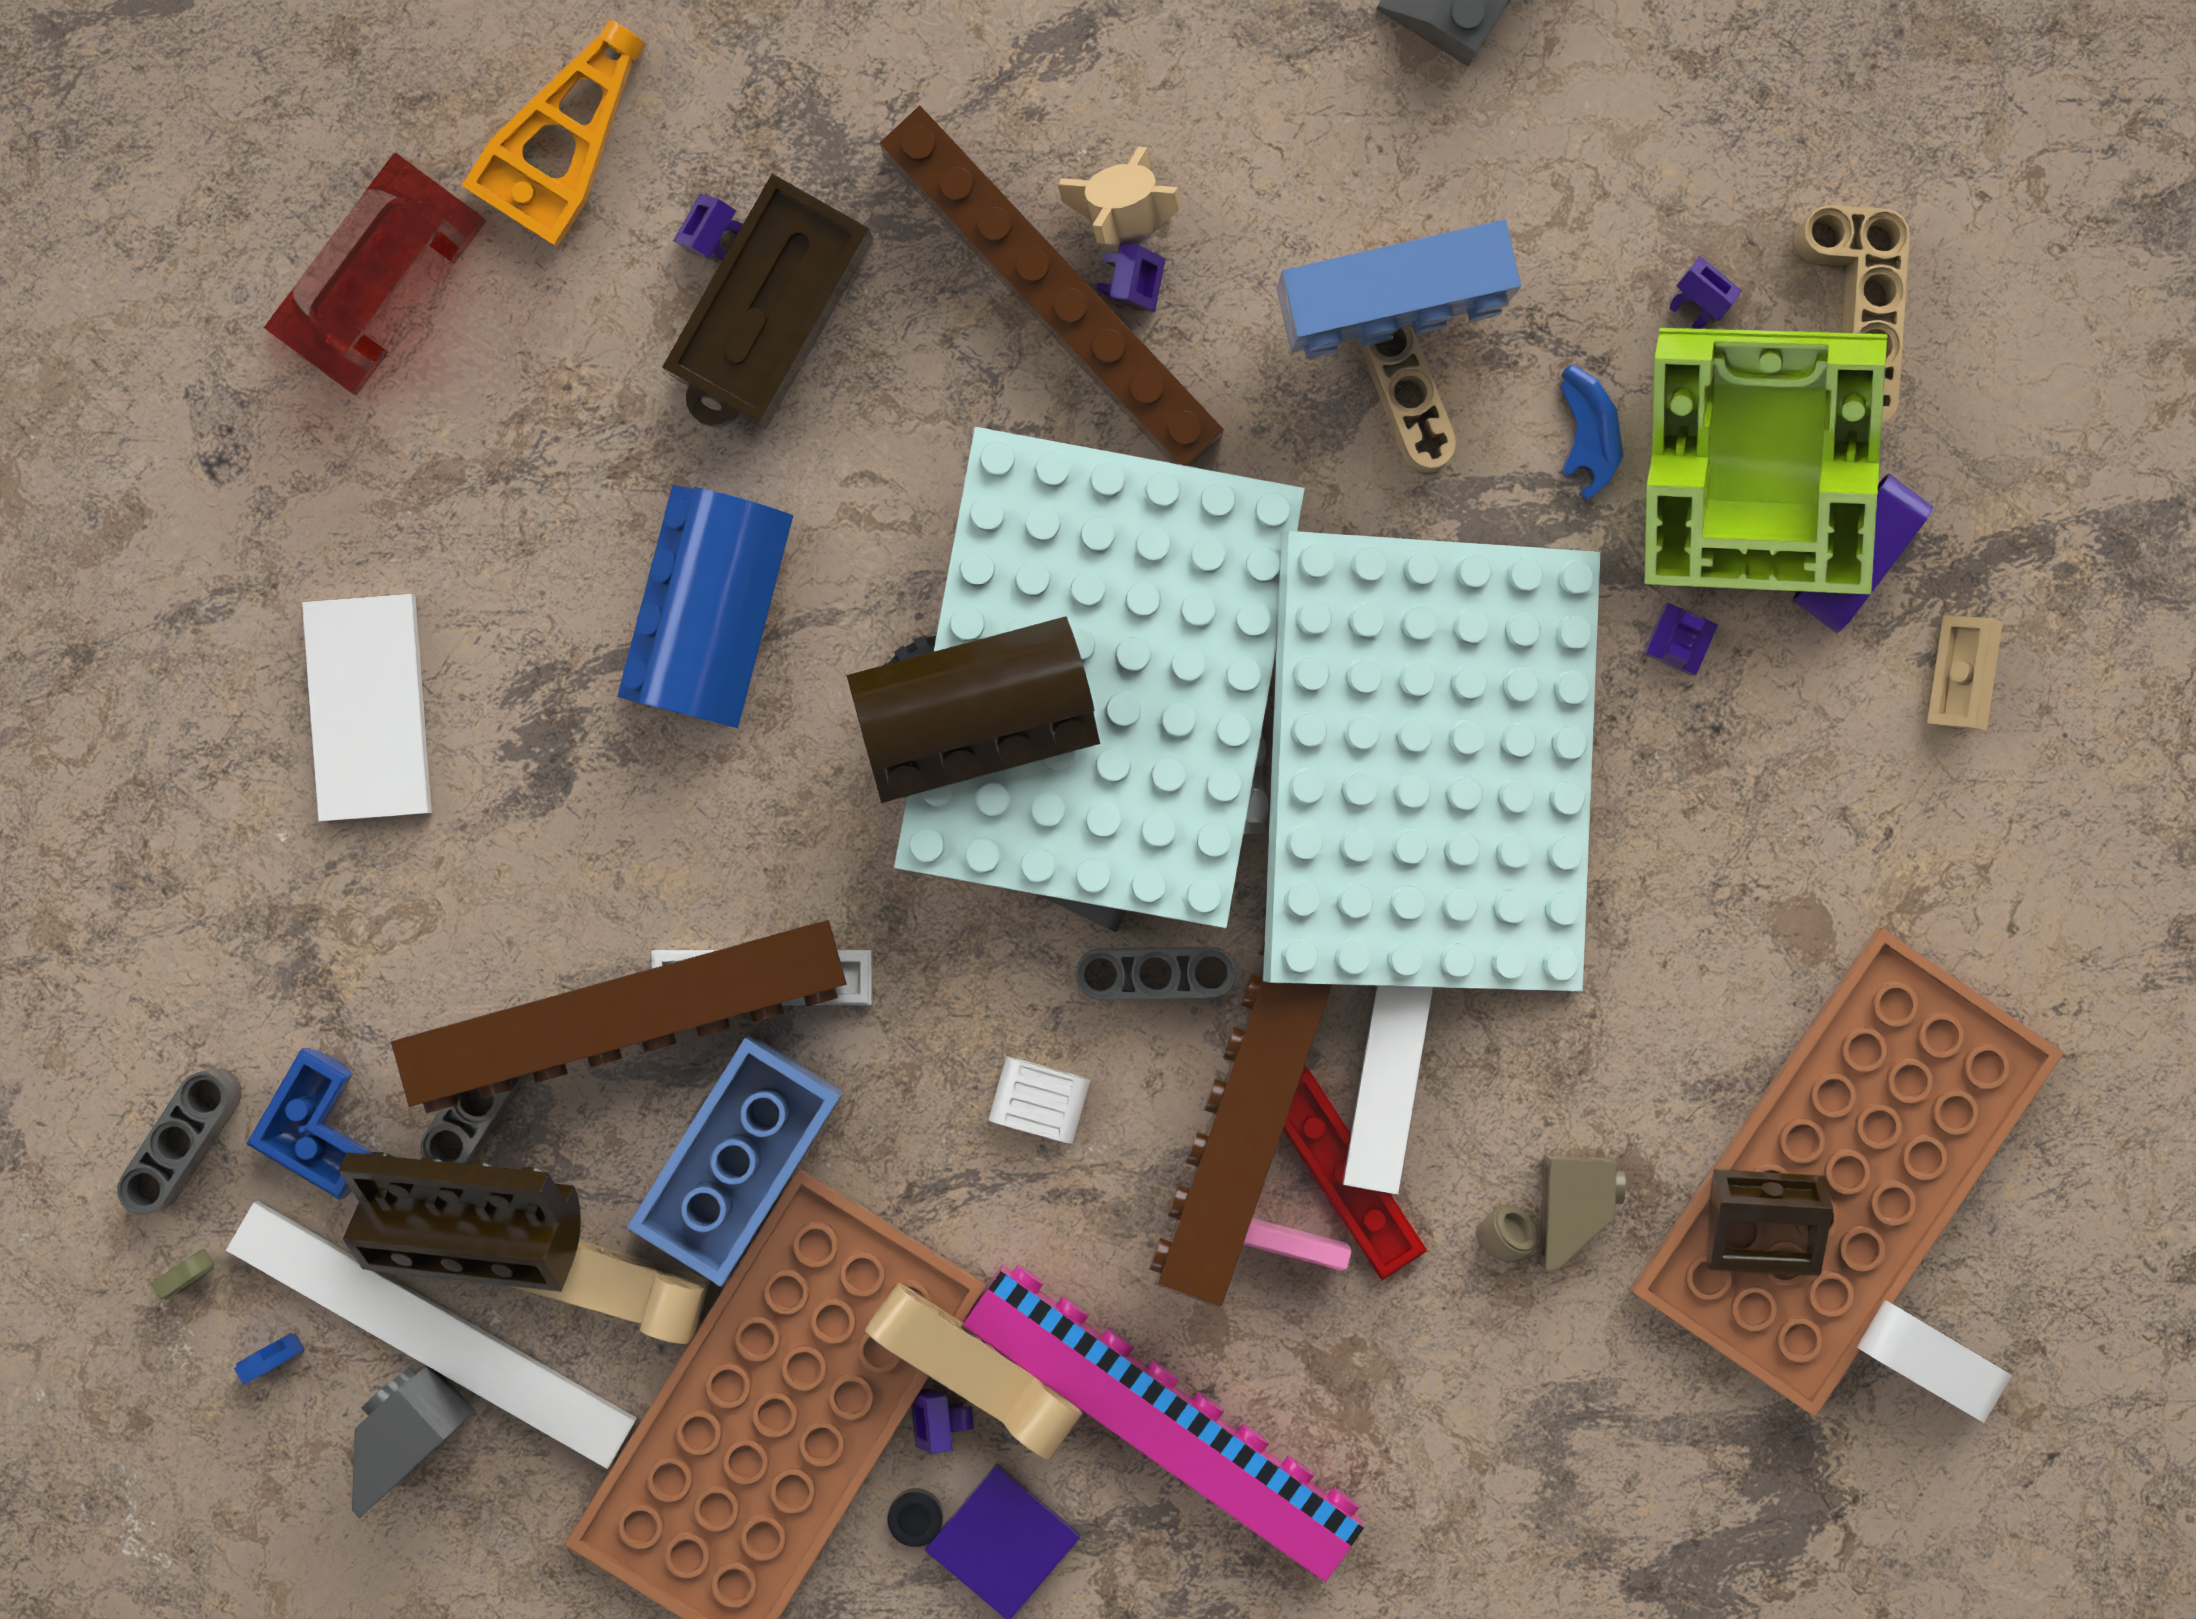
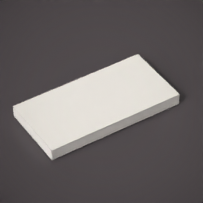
[302,594,432,822]

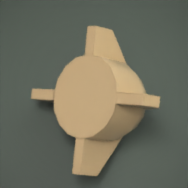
[1058,147,1182,246]

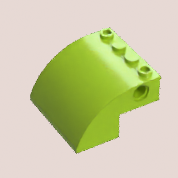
[1644,328,1887,594]

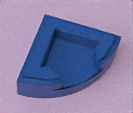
[234,1333,305,1385]

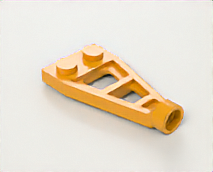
[461,19,647,248]

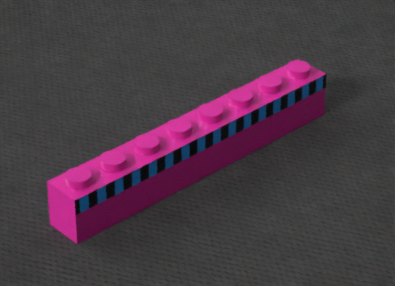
[963,1264,1364,1582]

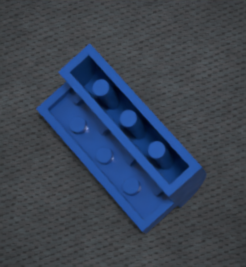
[617,485,794,728]

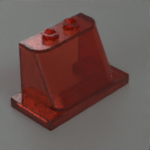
[264,152,486,396]

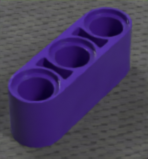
[1792,473,1934,634]

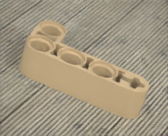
[1793,205,1910,423]
[1357,326,1456,474]
[510,1241,710,1344]
[865,1283,1082,1460]

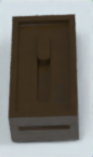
[662,173,874,430]

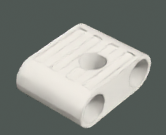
[988,1056,1091,1144]

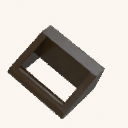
[1707,1169,1833,1276]

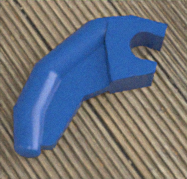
[1560,364,1623,501]

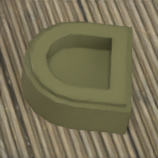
[150,1249,215,1300]

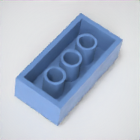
[1276,219,1521,359]
[626,1034,844,1287]

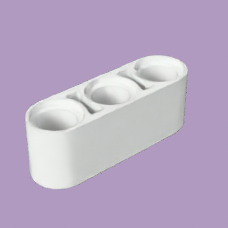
[1857,1300,2012,1423]

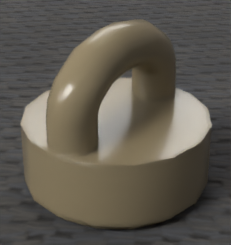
[1476,1204,1538,1262]

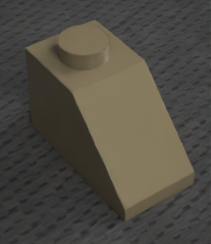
[1539,1154,1626,1271]

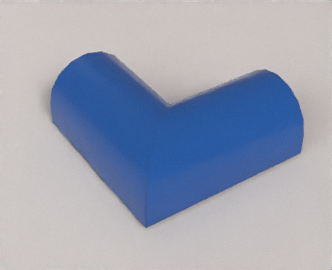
[246,1048,373,1200]

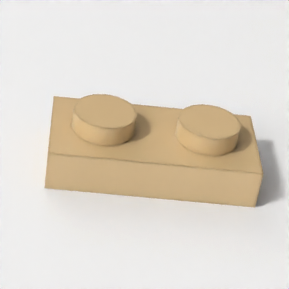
[1927,615,2003,731]

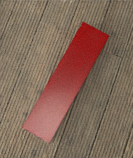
[1283,1066,1428,1281]

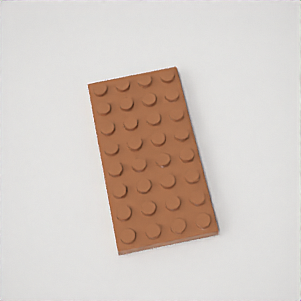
[1629,927,2064,1417]
[564,1168,986,1619]

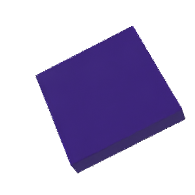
[925,1463,1080,1619]

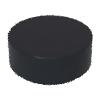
[887,1488,943,1547]

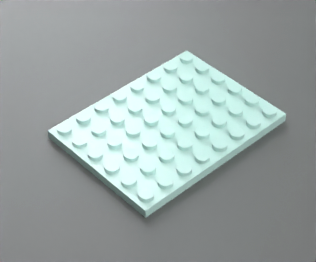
[894,427,1305,928]
[1263,531,1600,991]

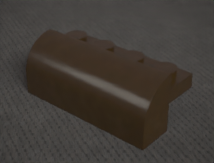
[846,616,1100,803]
[339,1152,581,1292]

